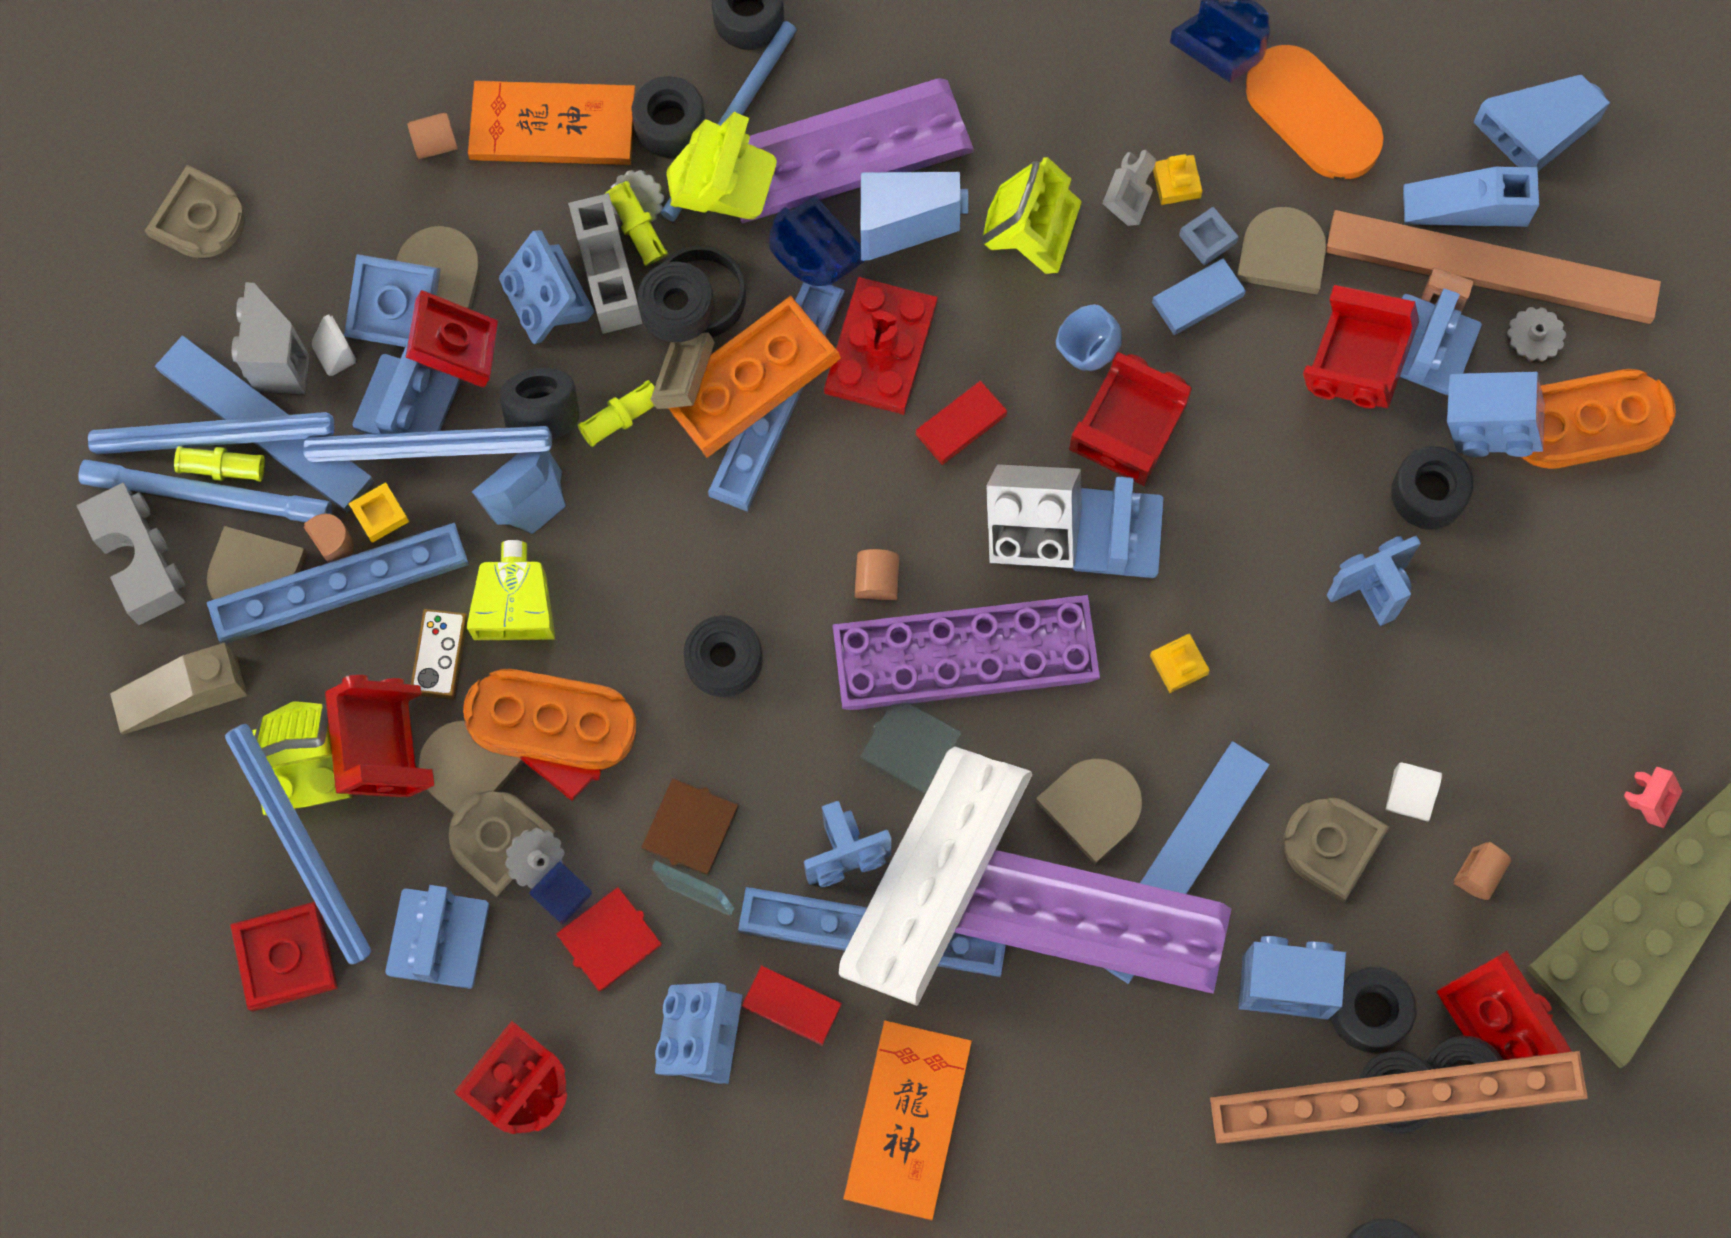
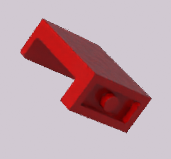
[1303,285,1419,409]
[1069,352,1192,486]
[325,675,434,798]

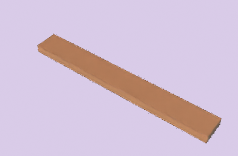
[1326,210,1661,324]
[1210,1051,1588,1144]

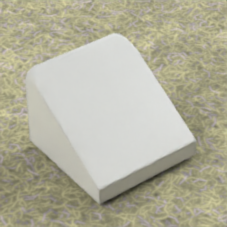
[311,314,356,376]
[1385,763,1443,822]

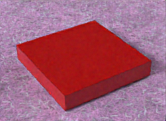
[406,290,498,388]
[230,902,338,1012]

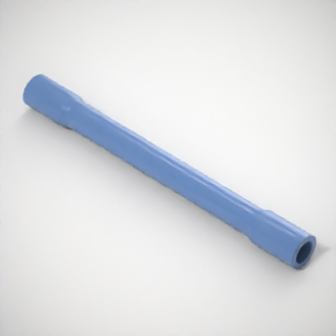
[79,459,332,522]

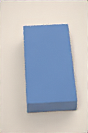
[1152,258,1246,335]

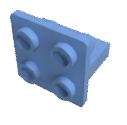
[499,230,595,344]
[1400,288,1482,395]
[352,347,460,434]
[1073,477,1163,578]
[1327,536,1421,626]
[803,801,891,887]
[385,885,489,989]
[655,983,742,1084]

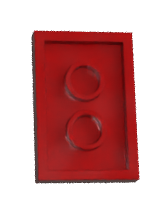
[824,277,938,415]
[1436,951,1584,1070]

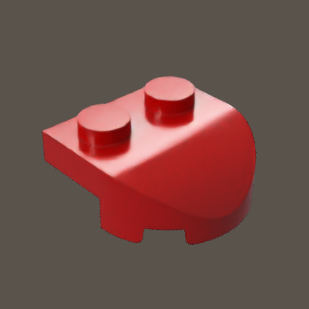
[454,1021,567,1134]

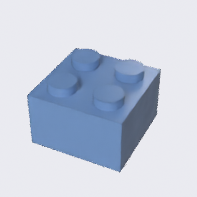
[1447,372,1545,457]
[1238,936,1346,1020]

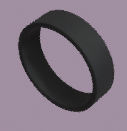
[662,245,746,337]

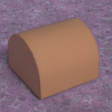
[407,112,458,160]
[1421,267,1474,312]
[304,514,354,563]
[855,549,899,601]
[1454,842,1512,900]

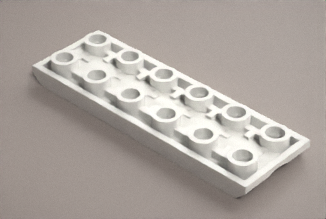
[839,747,1033,1006]

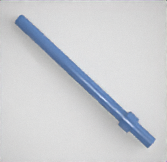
[661,21,797,221]

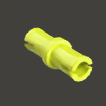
[605,181,668,266]
[578,380,655,447]
[174,446,265,482]

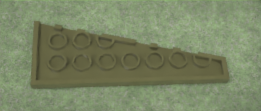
[1526,782,1731,1068]

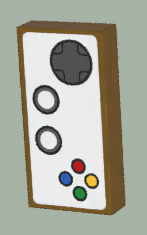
[411,609,468,700]

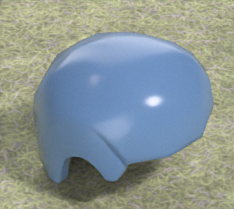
[1056,304,1122,372]

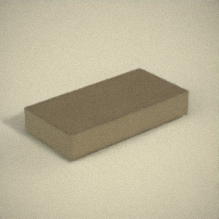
[650,333,715,409]

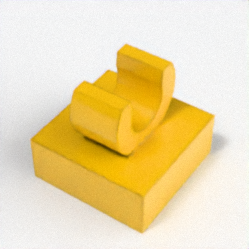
[1153,154,1203,205]
[349,482,409,543]
[1150,633,1210,693]

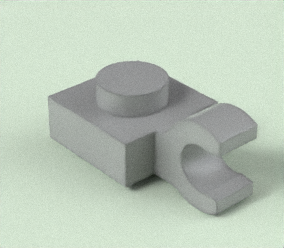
[1102,150,1156,226]

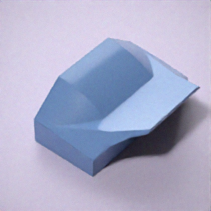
[472,451,566,534]

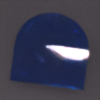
[1170,0,1271,83]
[769,196,866,286]

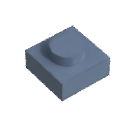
[1179,207,1238,266]

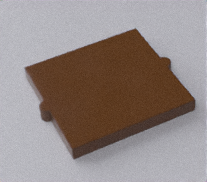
[641,778,739,876]

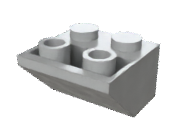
[232,282,309,394]
[986,465,1082,568]

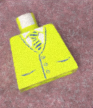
[467,540,555,640]

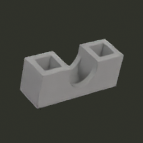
[568,193,642,334]
[77,483,186,625]

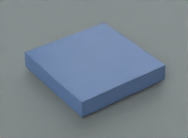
[344,254,441,347]

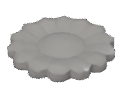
[611,170,664,222]
[1507,307,1566,362]
[505,828,565,889]

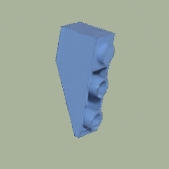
[1403,167,1539,227]

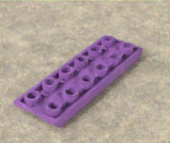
[740,78,974,224]
[833,595,1100,710]
[954,850,1231,994]

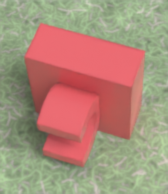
[1624,767,1683,828]

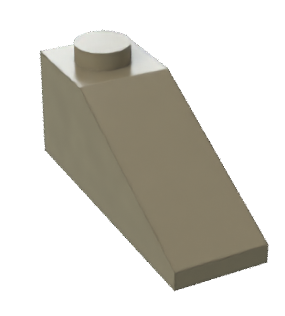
[110,643,248,735]

